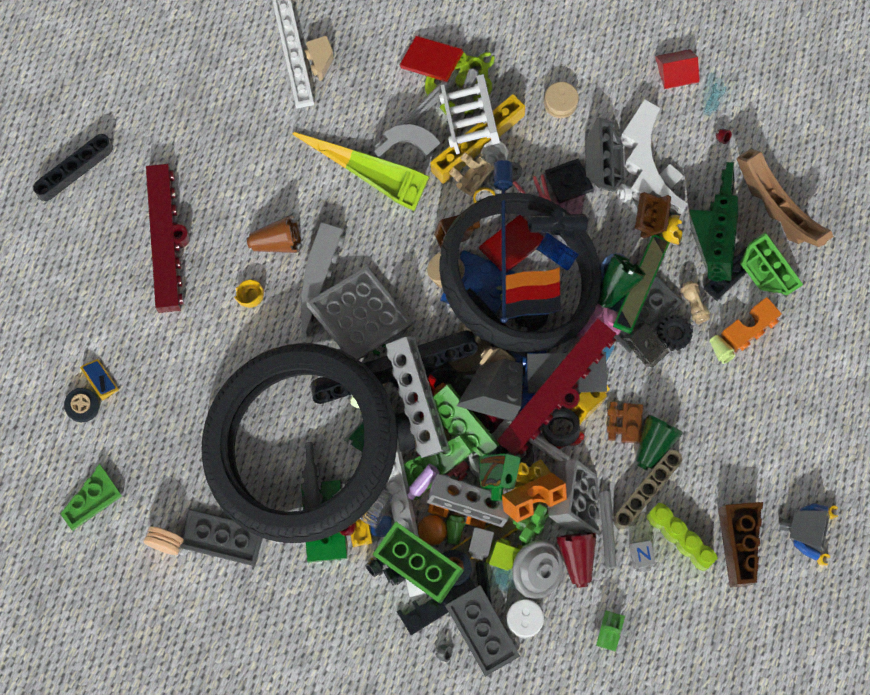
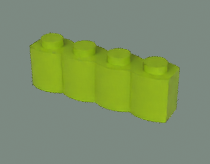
[646,503,718,571]

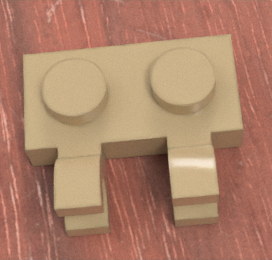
[449,153,494,196]

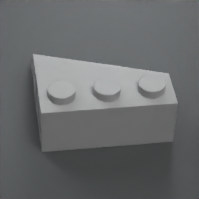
[548,459,600,537]

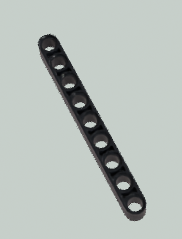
[310,330,478,404]

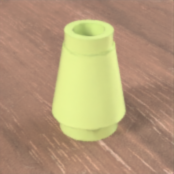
[710,335,736,364]

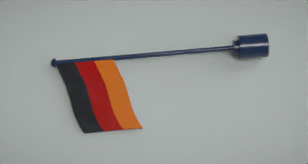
[494,160,561,323]

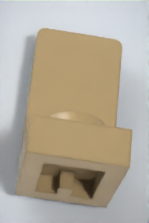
[480,346,517,366]

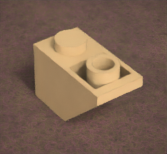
[304,36,334,81]

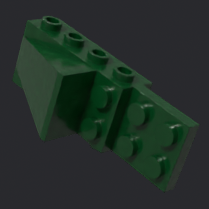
[690,162,739,281]

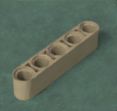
[613,450,682,529]

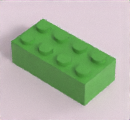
[372,522,464,603]

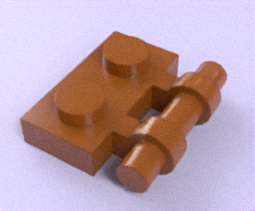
[607,402,643,444]

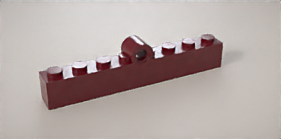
[146,164,190,313]
[497,319,617,456]

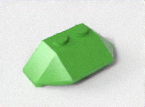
[740,232,803,295]

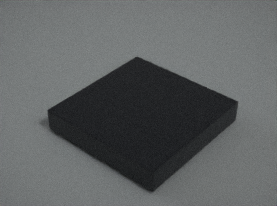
[544,158,594,204]

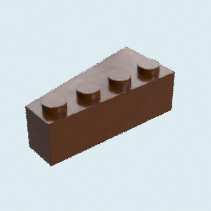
[718,502,763,588]

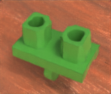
[596,610,625,652]

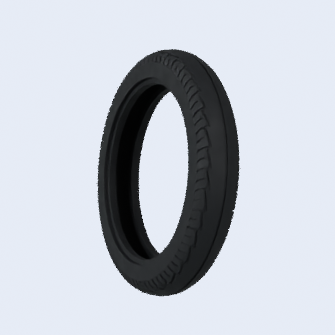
[201,343,397,543]

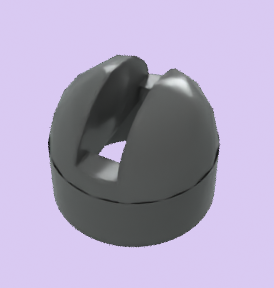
[435,644,453,662]

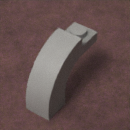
[373,124,440,158]

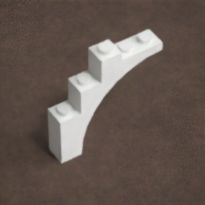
[621,99,688,216]

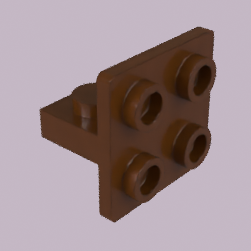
[635,192,671,238]

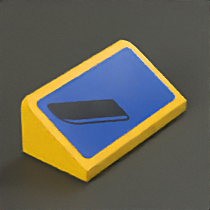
[80,359,119,401]

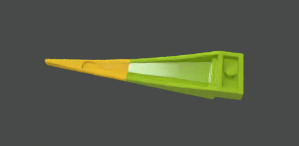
[292,132,430,211]

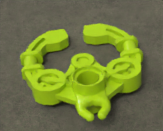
[425,52,495,116]

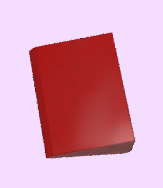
[655,49,700,89]

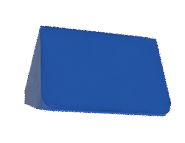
[370,514,392,537]

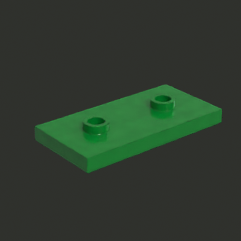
[301,480,347,563]

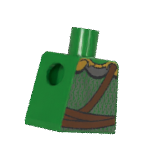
[480,454,520,501]

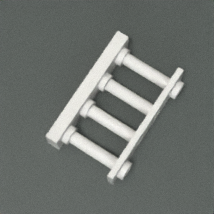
[439,74,500,154]

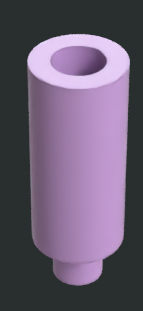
[407,464,440,500]

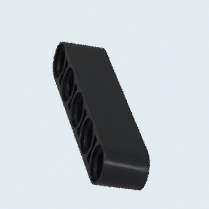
[33,134,113,201]

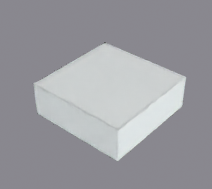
[659,164,684,190]

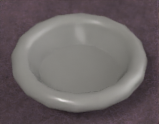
[512,540,563,599]

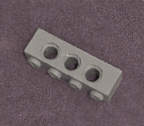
[427,474,509,527]

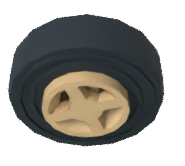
[64,388,100,423]

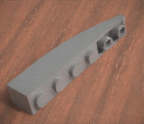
[301,222,345,337]

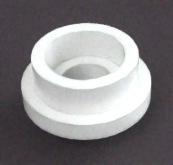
[617,184,632,203]

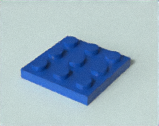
[440,250,515,314]

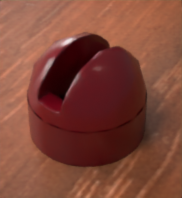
[716,128,732,144]

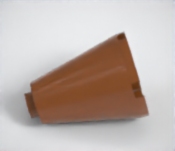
[247,215,301,253]

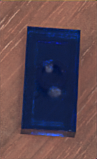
[536,233,579,271]

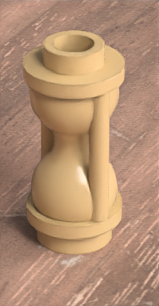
[680,281,710,324]

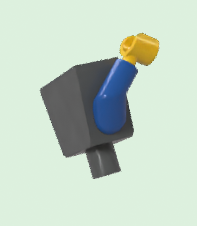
[780,503,838,566]

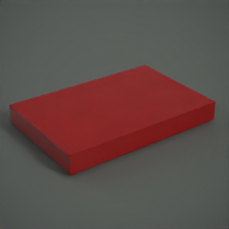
[400,36,464,82]
[479,215,546,273]

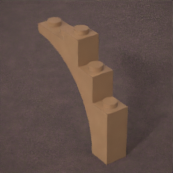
[736,149,834,247]

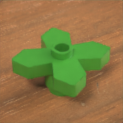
[513,503,549,546]

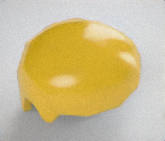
[662,214,682,245]
[234,279,264,308]

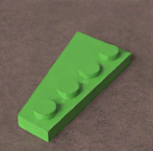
[404,436,474,500]

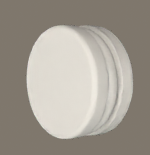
[506,599,544,638]

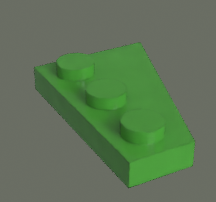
[61,464,122,531]

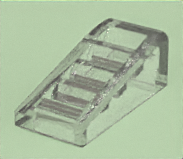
[360,490,394,528]

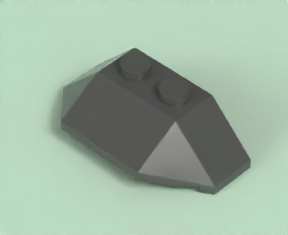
[585,117,624,192]

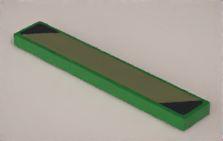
[613,235,670,334]

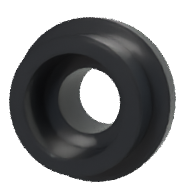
[365,558,383,577]

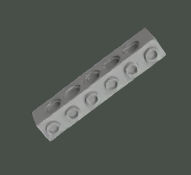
[386,337,450,458]

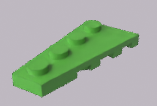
[434,384,500,456]

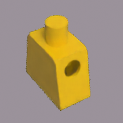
[570,385,610,425]

